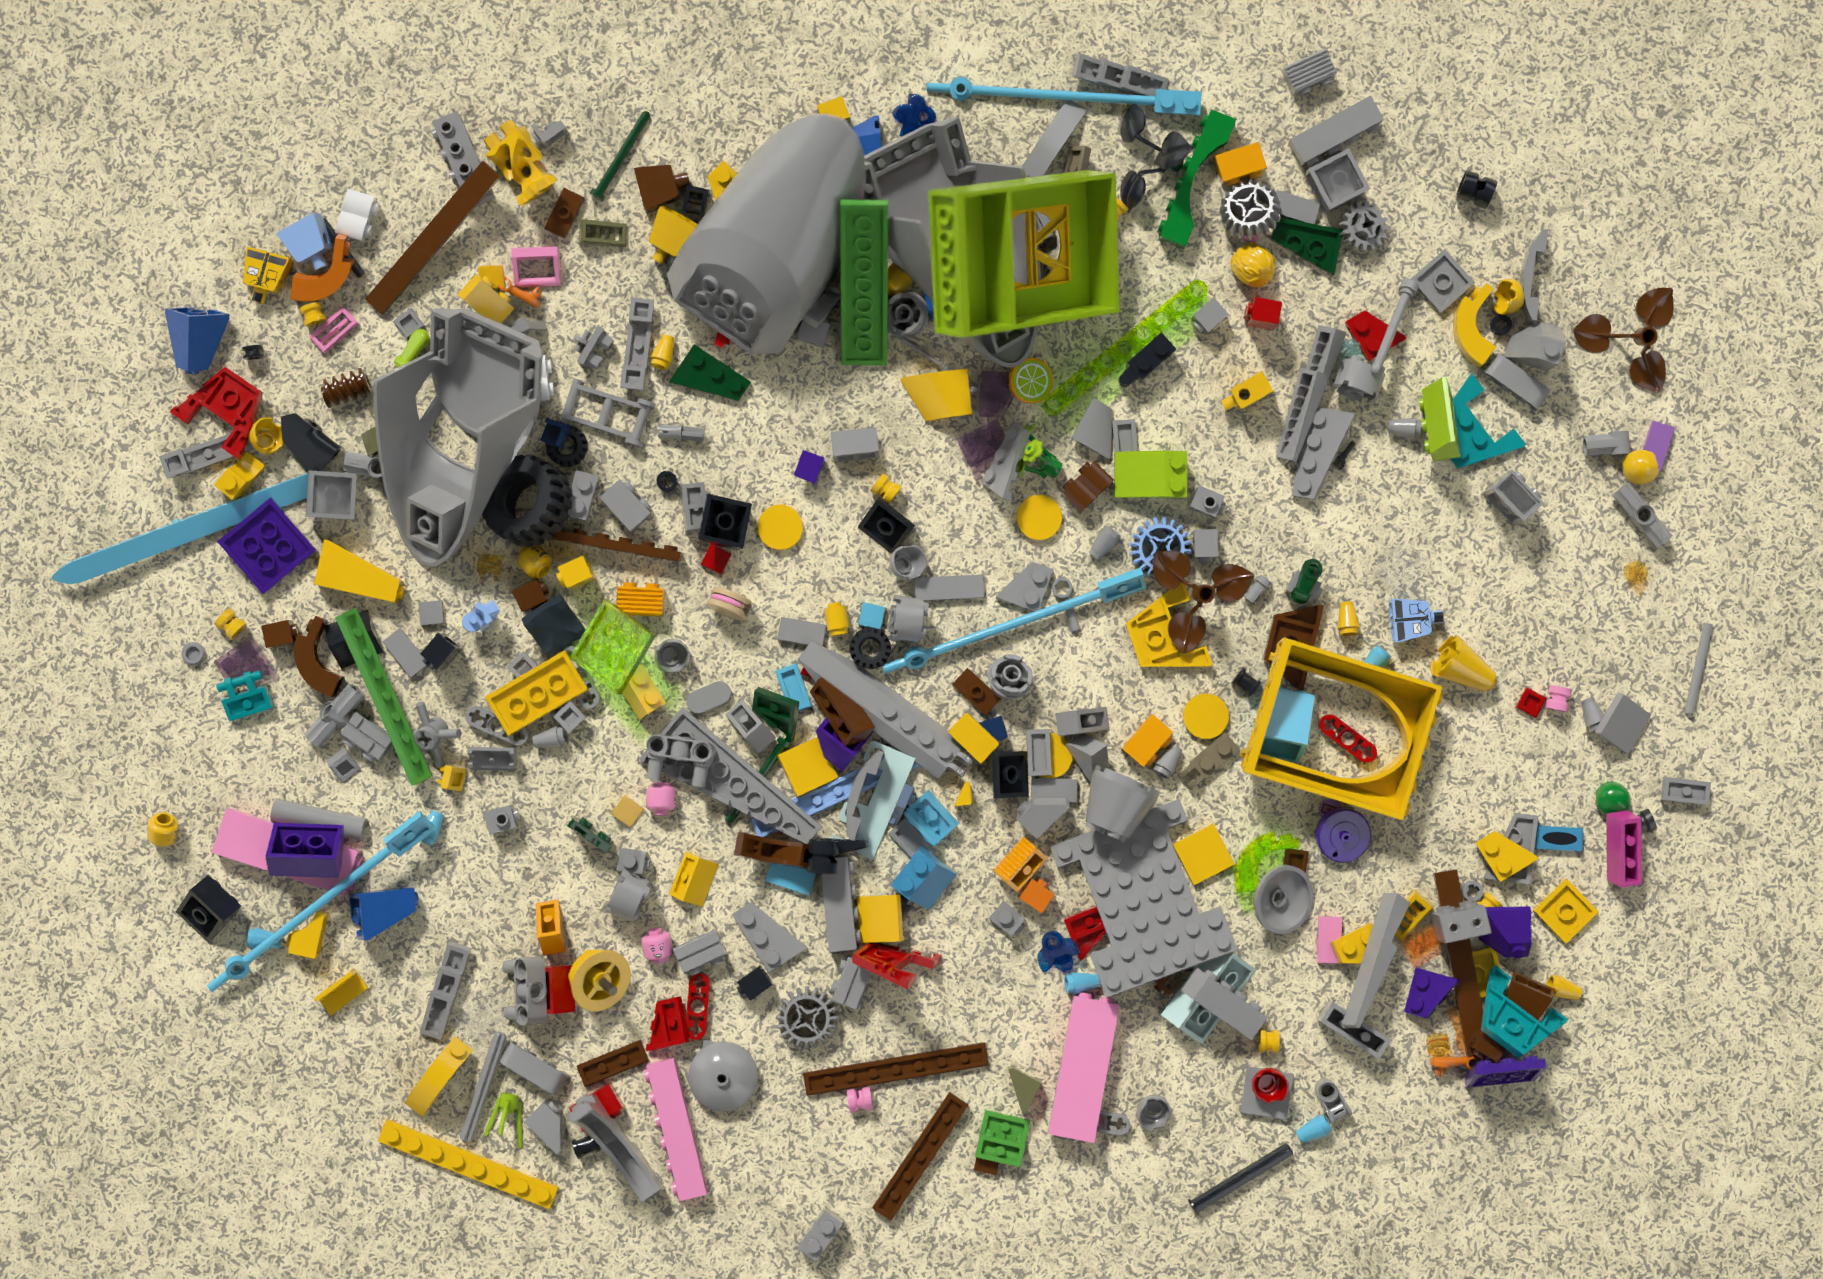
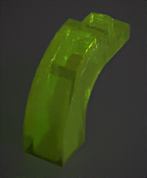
[1233,831,1300,893]

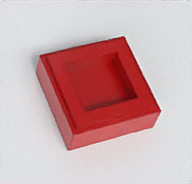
[701,544,732,575]
[1515,687,1547,718]

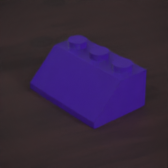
[265,823,344,878]

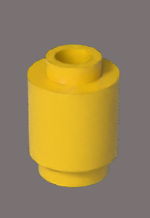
[824,602,850,636]

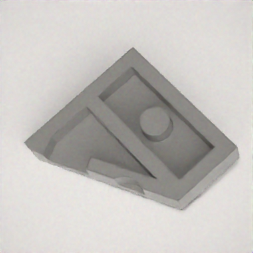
[996,562,1053,612]

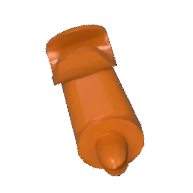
[497,276,542,308]
[1430,1056,1477,1077]

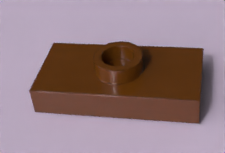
[544,188,585,239]
[952,668,1001,716]

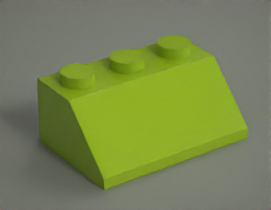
[1419,376,1461,461]

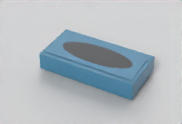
[1535,825,1583,851]

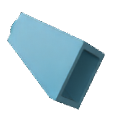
[1260,686,1315,763]

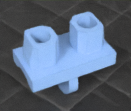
[462,600,500,633]

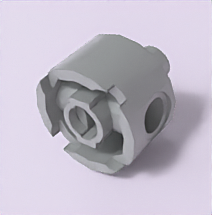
[1333,355,1386,403]
[888,595,928,644]
[605,869,652,922]

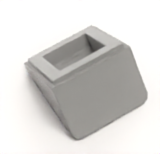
[327,747,361,782]

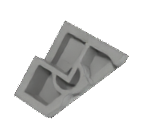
[1071,398,1113,460]

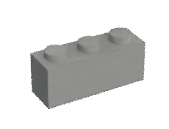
[1317,1000,1391,1059]

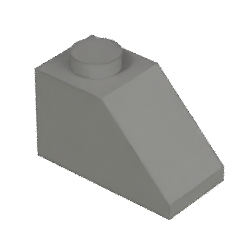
[725,699,776,753]
[1056,707,1109,736]
[1017,798,1070,839]
[524,1100,563,1154]

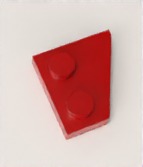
[1063,905,1106,961]

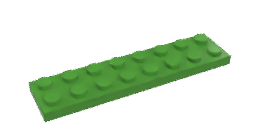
[840,200,888,365]

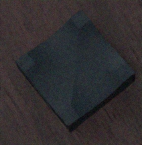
[521,593,587,659]

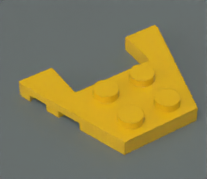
[1125,582,1213,667]

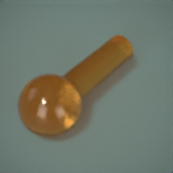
[1446,1007,1465,1050]

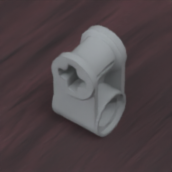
[1315,1078,1353,1125]

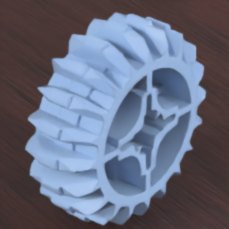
[1130,517,1192,577]

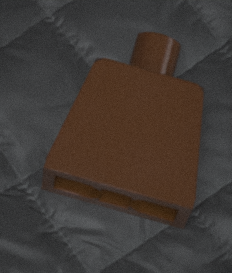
[634,165,691,214]
[1507,971,1555,1020]

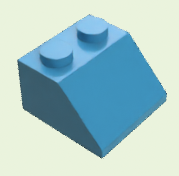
[890,845,957,910]

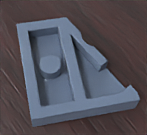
[888,783,916,827]

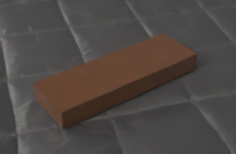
[576,1039,650,1087]

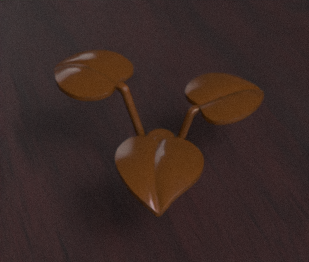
[1573,288,1674,393]
[1152,551,1254,654]

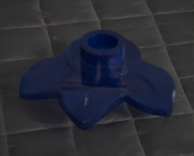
[892,94,936,137]
[1037,931,1081,974]

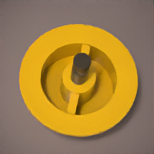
[568,949,631,1011]

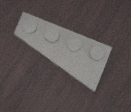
[1292,407,1357,501]

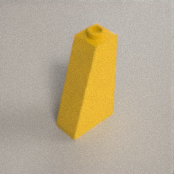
[314,539,406,603]

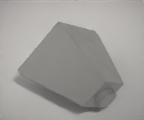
[1504,321,1566,371]

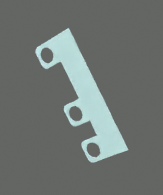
[830,741,916,860]

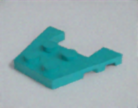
[1450,373,1526,469]
[1481,965,1568,1058]

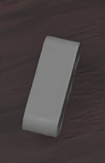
[1483,354,1550,411]
[499,1041,568,1095]

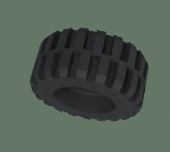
[482,454,572,547]

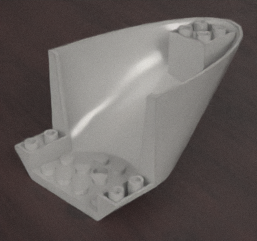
[667,114,866,354]

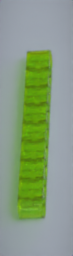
[1043,280,1208,417]

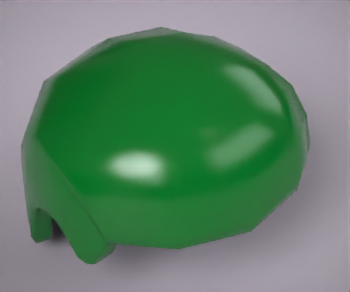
[1595,781,1631,817]

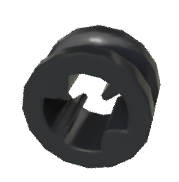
[1490,314,1512,336]
[242,345,264,360]
[656,471,678,492]

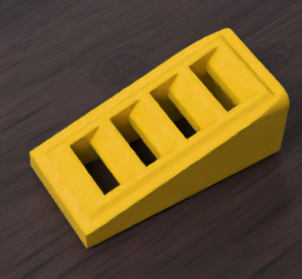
[1395,889,1433,941]

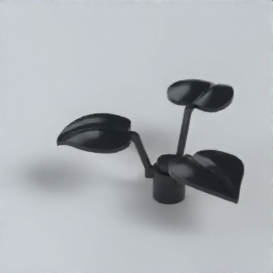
[1120,104,1194,213]

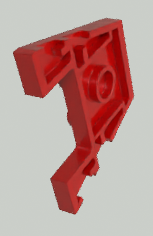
[170,367,263,460]
[852,942,942,989]

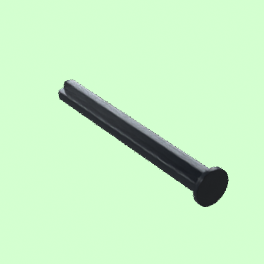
[1188,1143,1293,1216]

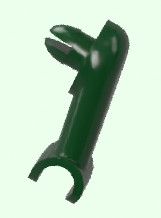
[1290,559,1323,604]

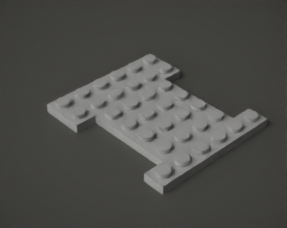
[1050,799,1238,999]

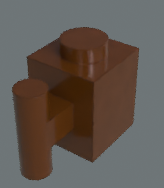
[512,577,549,612]

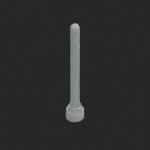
[1371,279,1419,375]

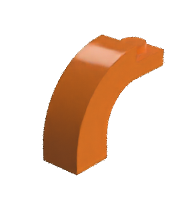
[290,234,354,301]

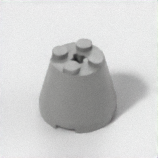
[1085,765,1160,843]

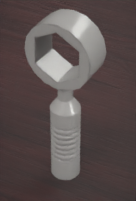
[1052,577,1081,632]

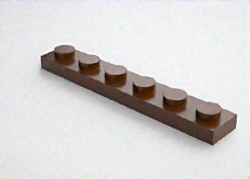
[552,527,682,562]
[872,1091,969,1221]

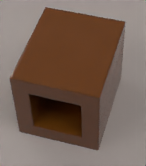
[261,620,299,649]

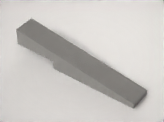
[1276,325,1347,462]
[1342,893,1410,1028]

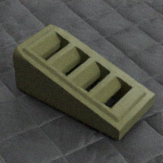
[578,219,627,247]

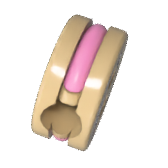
[707,587,753,621]

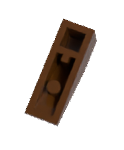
[809,678,875,747]

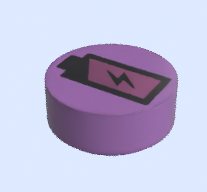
[1319,799,1342,817]

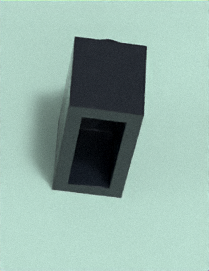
[420,633,462,670]

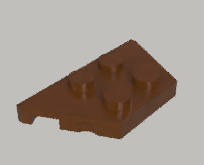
[1262,605,1324,691]

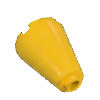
[1430,635,1497,692]

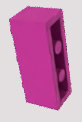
[1606,811,1642,888]

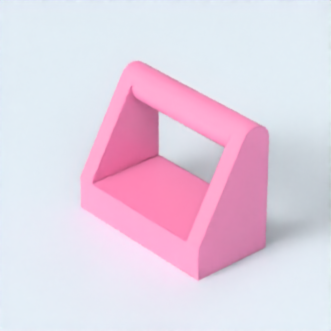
[511,246,561,288]

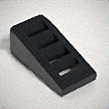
[681,185,710,224]
[820,838,869,854]

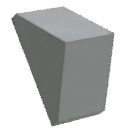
[1066,733,1109,783]

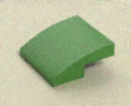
[975,1109,1030,1167]

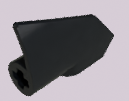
[281,413,341,473]

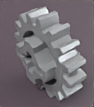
[1339,201,1389,252]

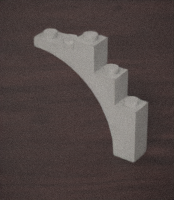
[567,1094,665,1202]

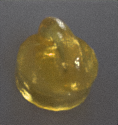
[1623,561,1648,584]
[1426,1033,1451,1057]

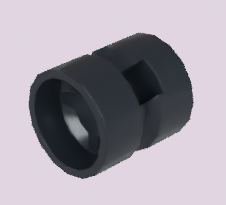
[1456,170,1497,209]
[807,839,839,874]

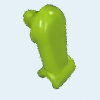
[394,329,430,367]

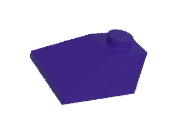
[816,718,873,772]
[1478,906,1532,958]

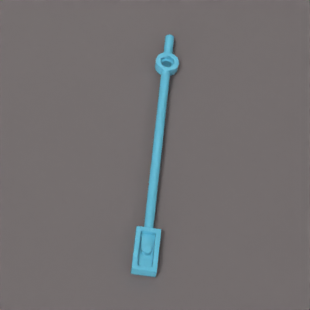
[927,77,1202,116]
[882,568,1147,674]
[207,811,435,992]

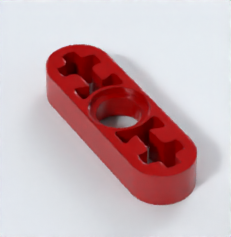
[1318,714,1377,763]
[686,972,710,1040]

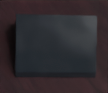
[858,497,915,554]
[325,609,384,669]
[991,751,1029,799]

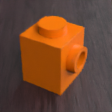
[1018,877,1055,913]

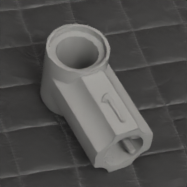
[1583,431,1631,456]
[343,452,383,479]

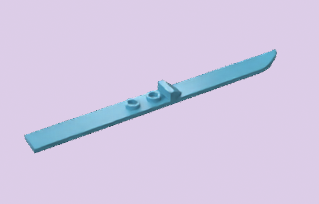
[51,473,308,584]

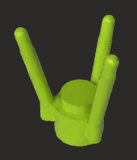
[484,1092,523,1149]

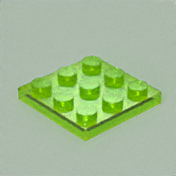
[570,599,656,695]

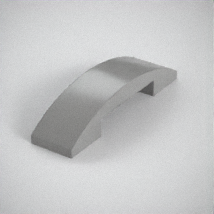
[1519,229,1548,323]
[620,297,654,391]
[159,431,255,479]
[507,651,586,734]
[846,749,883,841]

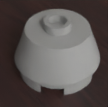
[887,292,930,337]
[988,654,1033,700]

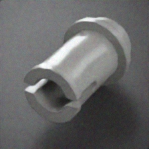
[1244,575,1271,605]

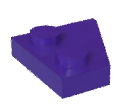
[1404,967,1460,1019]

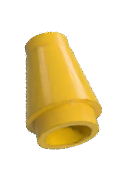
[650,334,675,370]
[1337,601,1360,636]
[1546,974,1582,1000]

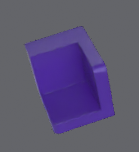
[794,450,825,485]

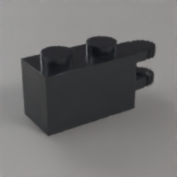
[1118,332,1177,388]

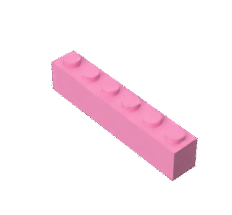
[644,1057,708,1201]

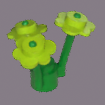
[1015,424,1063,479]

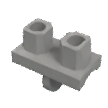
[573,326,614,369]

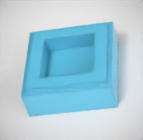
[858,602,886,630]

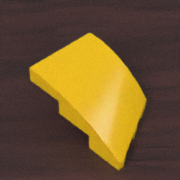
[900,368,972,421]

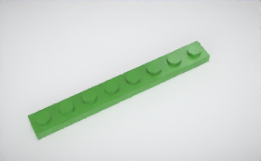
[335,608,432,786]

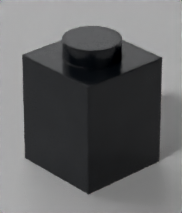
[737,965,774,1001]

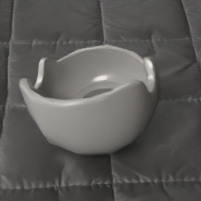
[890,544,927,580]
[655,639,690,673]
[1136,1095,1171,1132]

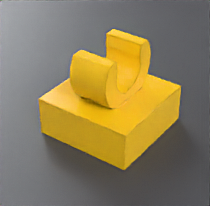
[437,765,467,791]

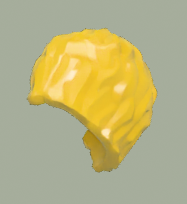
[1230,242,1275,287]

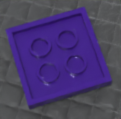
[217,497,317,594]
[1465,1056,1547,1088]

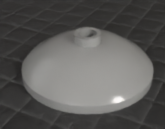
[1254,865,1313,934]
[688,1041,758,1112]

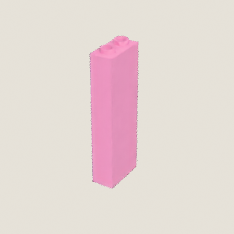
[212,808,363,896]
[1047,992,1120,1143]

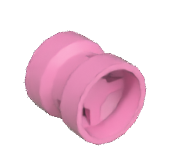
[1545,685,1572,712]
[847,1087,873,1113]

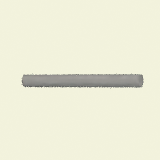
[1684,623,1713,715]

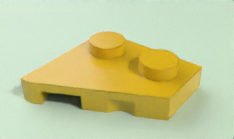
[1475,831,1539,882]

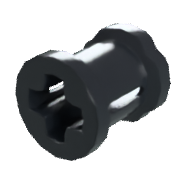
[1231,667,1261,697]
[572,1136,601,1159]

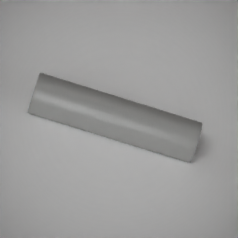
[270,799,367,841]

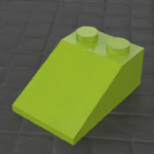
[1114,450,1188,499]

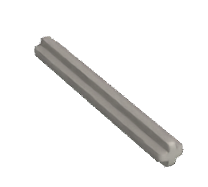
[460,1031,507,1142]

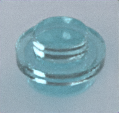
[1339,338,1362,359]

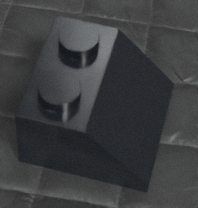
[698,494,752,551]
[176,874,241,943]

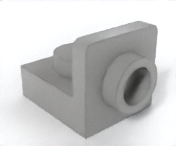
[531,120,568,148]
[616,847,651,875]
[989,900,1026,937]

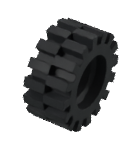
[545,424,588,467]
[850,627,891,669]

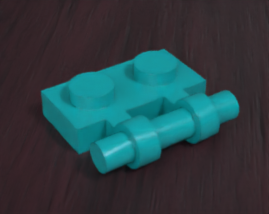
[216,670,274,722]

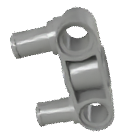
[646,735,716,787]
[502,956,547,1026]

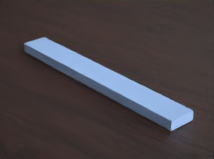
[750,750,920,837]

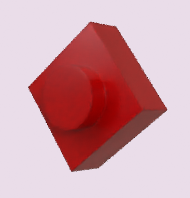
[714,332,731,350]

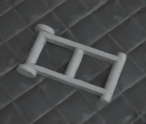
[560,378,656,448]

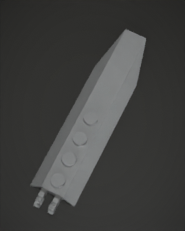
[798,641,974,779]

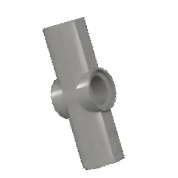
[1612,483,1673,549]
[304,684,365,747]

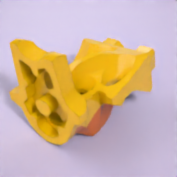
[483,119,557,207]

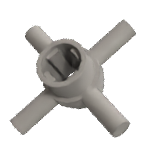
[412,702,462,767]

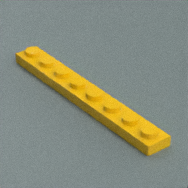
[378,1119,559,1209]

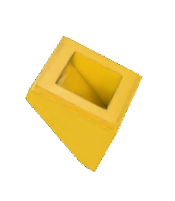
[478,265,505,290]
[954,781,972,806]
[611,795,644,827]

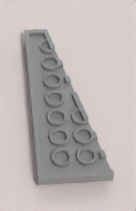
[639,707,823,844]

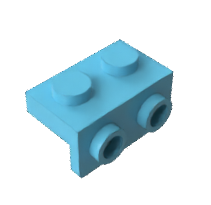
[903,789,959,846]

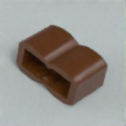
[1061,461,1114,514]

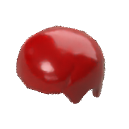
[1252,1068,1289,1103]

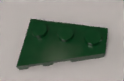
[1270,217,1343,276]
[669,344,752,401]

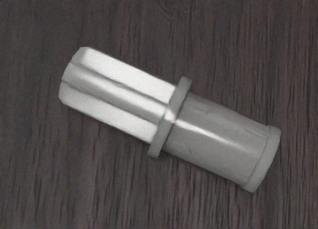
[658,423,705,442]

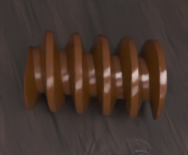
[321,368,373,408]

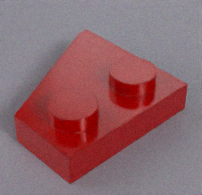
[1344,310,1406,361]
[646,997,689,1051]

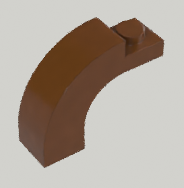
[294,616,344,697]
[734,832,812,869]

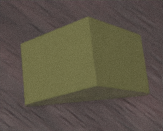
[1008,1066,1042,1114]

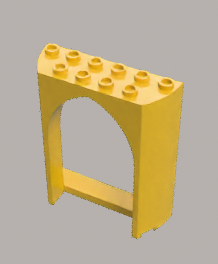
[1240,638,1443,820]

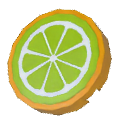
[1008,358,1053,404]

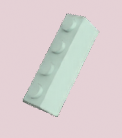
[1161,953,1256,1044]

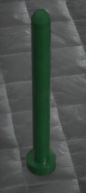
[589,111,650,202]
[725,736,793,824]

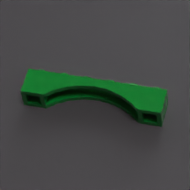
[1157,109,1237,250]

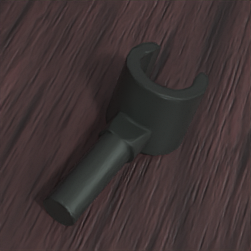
[1332,441,1356,470]

